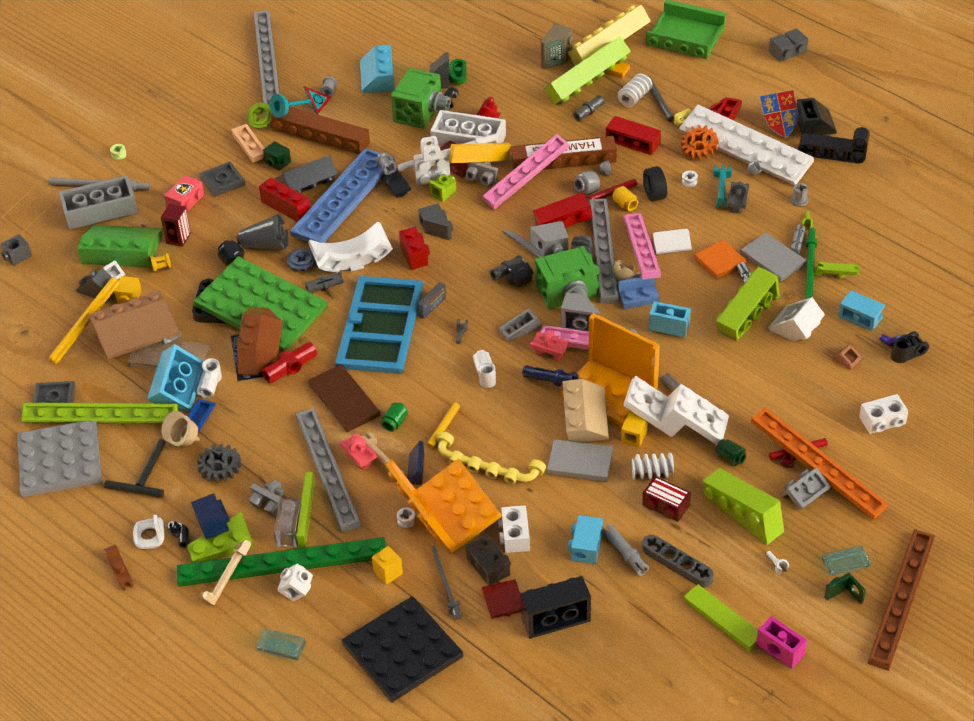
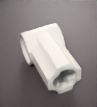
[473,350,496,388]
[197,358,222,399]

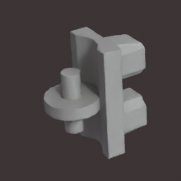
[466,161,498,186]
[249,480,289,517]

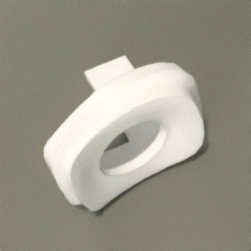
[133,515,164,549]

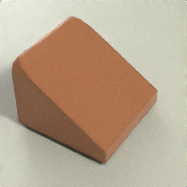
[833,344,862,369]

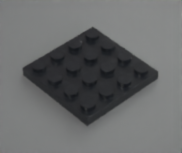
[342,596,463,703]

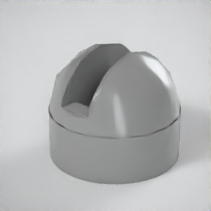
[599,160,612,175]
[747,160,762,176]

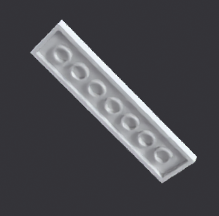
[679,105,814,186]

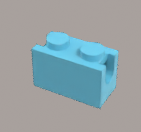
[838,290,885,331]
[649,301,691,337]
[568,515,603,564]

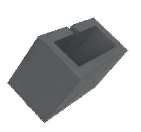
[769,28,808,62]

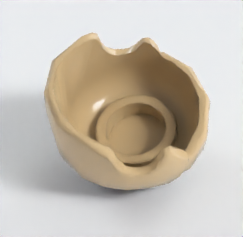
[613,260,641,281]

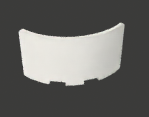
[308,222,393,273]

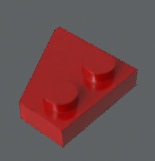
[710,97,742,120]

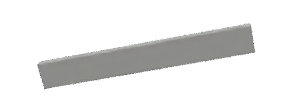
[589,198,619,303]
[295,408,361,533]

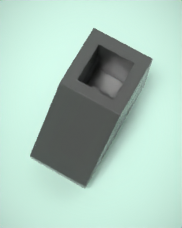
[418,204,453,240]
[76,267,112,298]

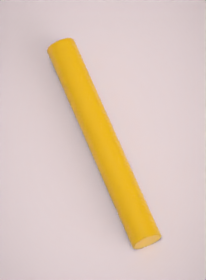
[426,403,460,449]

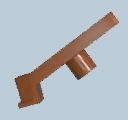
[104,544,133,591]

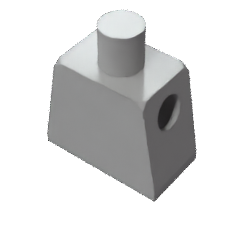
[529,221,568,256]

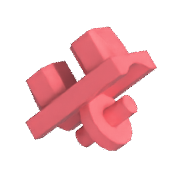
[530,330,569,361]
[339,433,377,470]

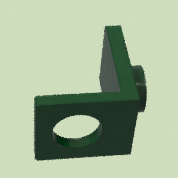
[824,572,866,604]

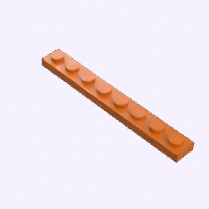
[751,407,888,520]

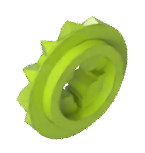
[247,103,272,129]

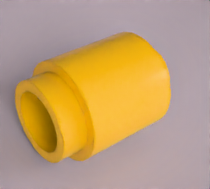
[613,186,638,211]

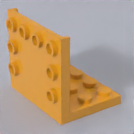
[560,313,660,427]
[386,458,502,554]

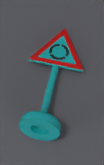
[270,86,331,118]

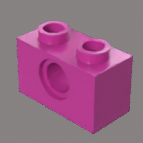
[756,616,807,669]

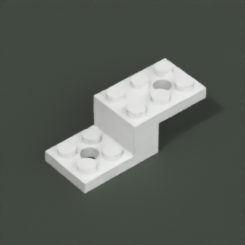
[623,376,729,445]

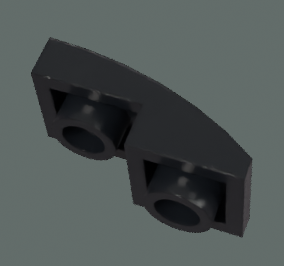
[381,169,411,198]

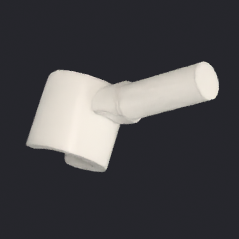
[766,551,789,575]

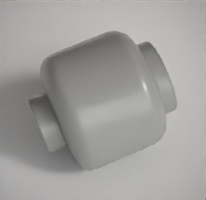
[574,171,600,195]

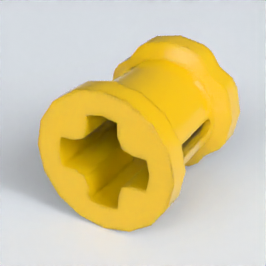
[150,252,172,272]

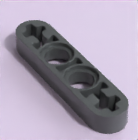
[642,535,713,587]

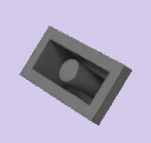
[429,52,450,89]

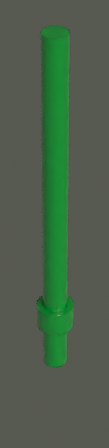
[805,228,817,299]

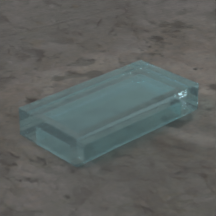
[822,546,871,576]

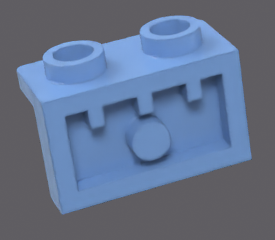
[618,277,660,310]

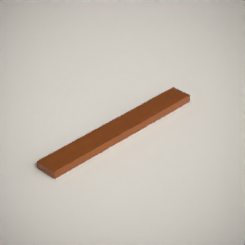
[867,529,935,671]

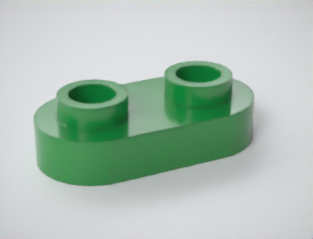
[450,59,467,85]

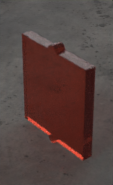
[482,579,521,619]

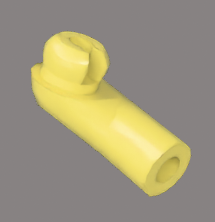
[674,109,691,127]

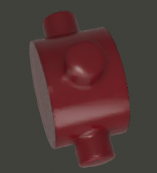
[780,453,797,468]

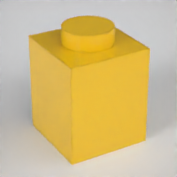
[114,276,142,304]
[621,412,648,447]
[372,546,403,585]

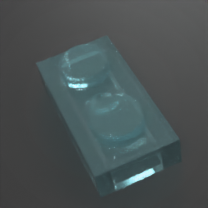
[256,628,306,661]

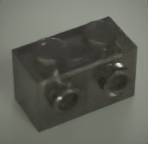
[466,535,511,586]

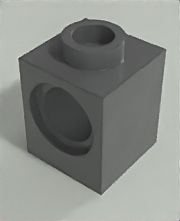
[1,234,32,266]

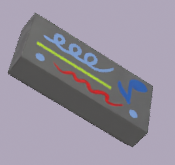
[418,282,446,319]

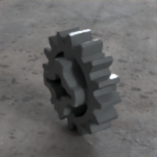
[197,444,241,483]

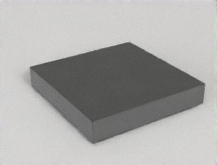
[199,161,245,197]
[33,381,76,403]

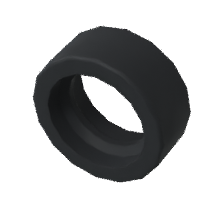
[643,166,667,202]

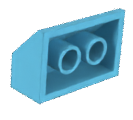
[360,45,395,93]
[147,344,204,411]

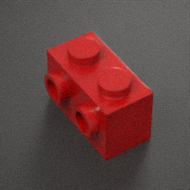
[399,227,430,270]

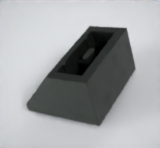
[797,98,837,135]

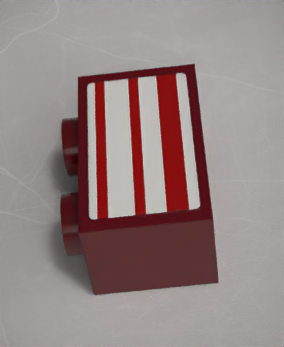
[161,203,191,247]
[642,476,691,522]

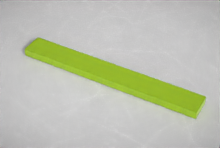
[21,403,178,424]

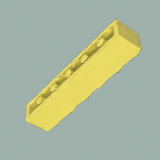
[567,4,650,66]

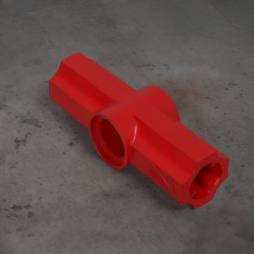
[261,342,318,384]

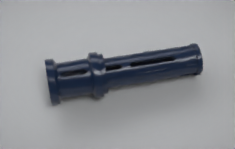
[522,365,579,387]

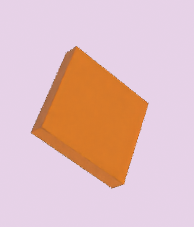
[694,240,746,279]

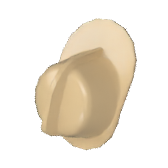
[161,411,200,447]

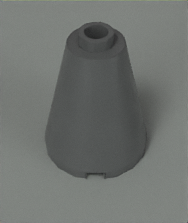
[237,214,289,250]

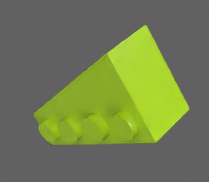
[716,266,780,341]

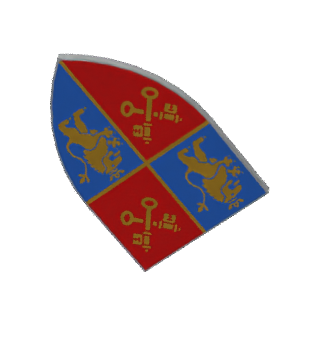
[760,90,798,139]

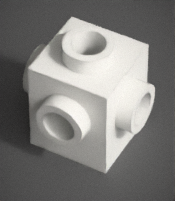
[277,564,313,602]

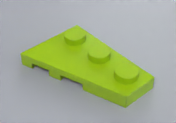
[187,512,254,563]

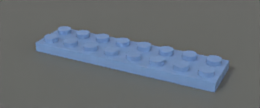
[290,148,395,243]

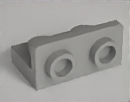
[780,467,831,510]

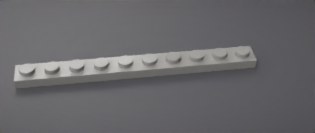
[254,10,279,106]

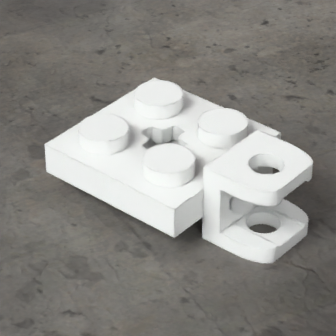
[413,136,450,186]

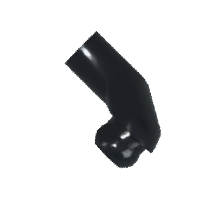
[444,87,459,109]
[168,521,189,548]

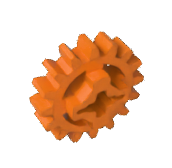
[681,125,719,160]

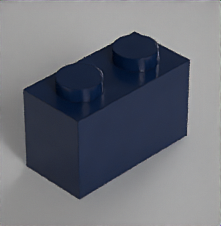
[191,493,230,540]

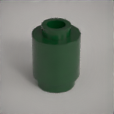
[715,439,746,466]

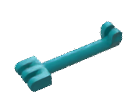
[714,165,732,208]

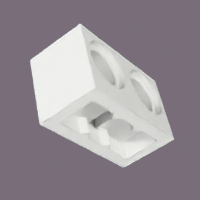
[859,394,908,434]
[498,505,530,553]

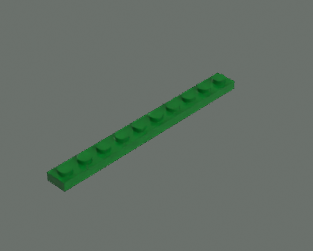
[176,537,386,587]

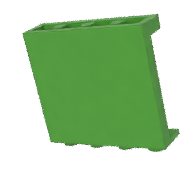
[646,0,727,59]

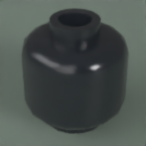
[218,240,245,266]
[506,260,534,287]

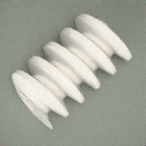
[618,73,652,108]
[632,453,674,480]

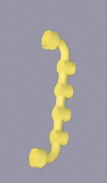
[436,431,546,485]

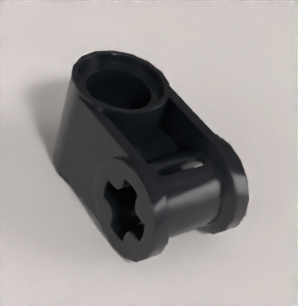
[891,331,929,363]

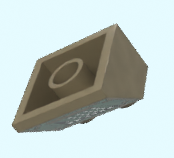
[541,24,574,69]

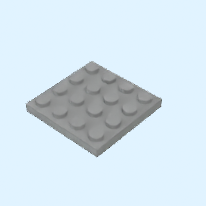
[17,421,103,497]

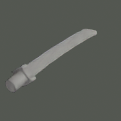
[504,230,544,258]

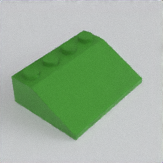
[77,225,163,267]

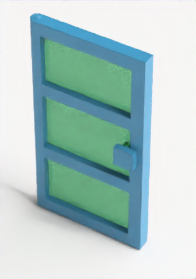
[335,276,424,374]

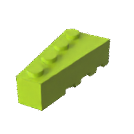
[702,468,784,545]

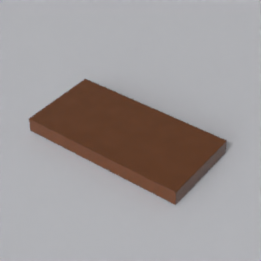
[308,364,381,432]

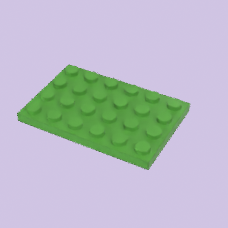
[193,256,328,352]

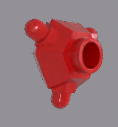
[477,97,501,118]

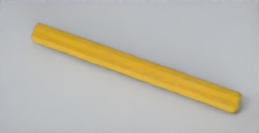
[49,277,120,364]

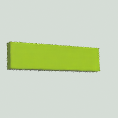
[296,472,315,548]
[683,584,758,651]

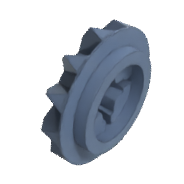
[287,249,316,272]

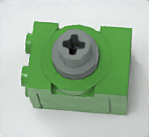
[391,68,451,129]
[535,246,599,309]

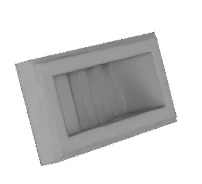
[498,308,542,342]

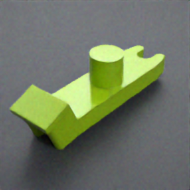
[814,261,860,279]

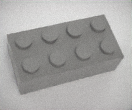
[59,175,138,230]

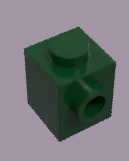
[263,141,291,171]

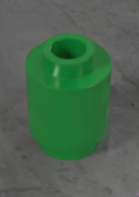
[381,402,408,432]

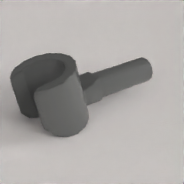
[456,319,468,344]

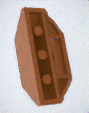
[237,307,283,376]

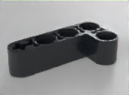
[798,127,870,164]

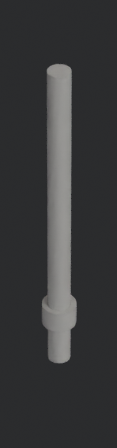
[49,178,151,191]

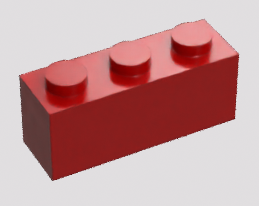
[606,116,661,155]
[259,177,311,222]
[533,192,593,228]

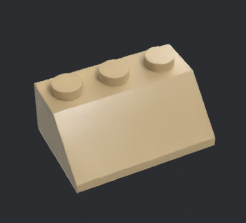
[563,379,609,443]

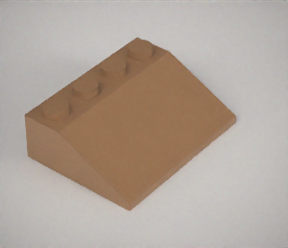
[88,291,180,360]

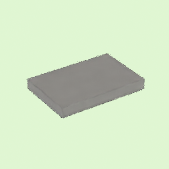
[741,233,806,282]
[547,439,613,482]

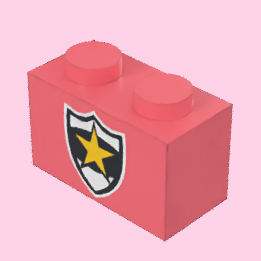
[164,175,204,211]

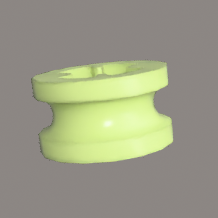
[110,144,127,160]

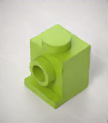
[429,174,457,202]

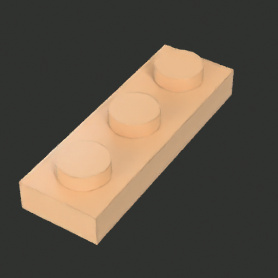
[231,124,264,163]

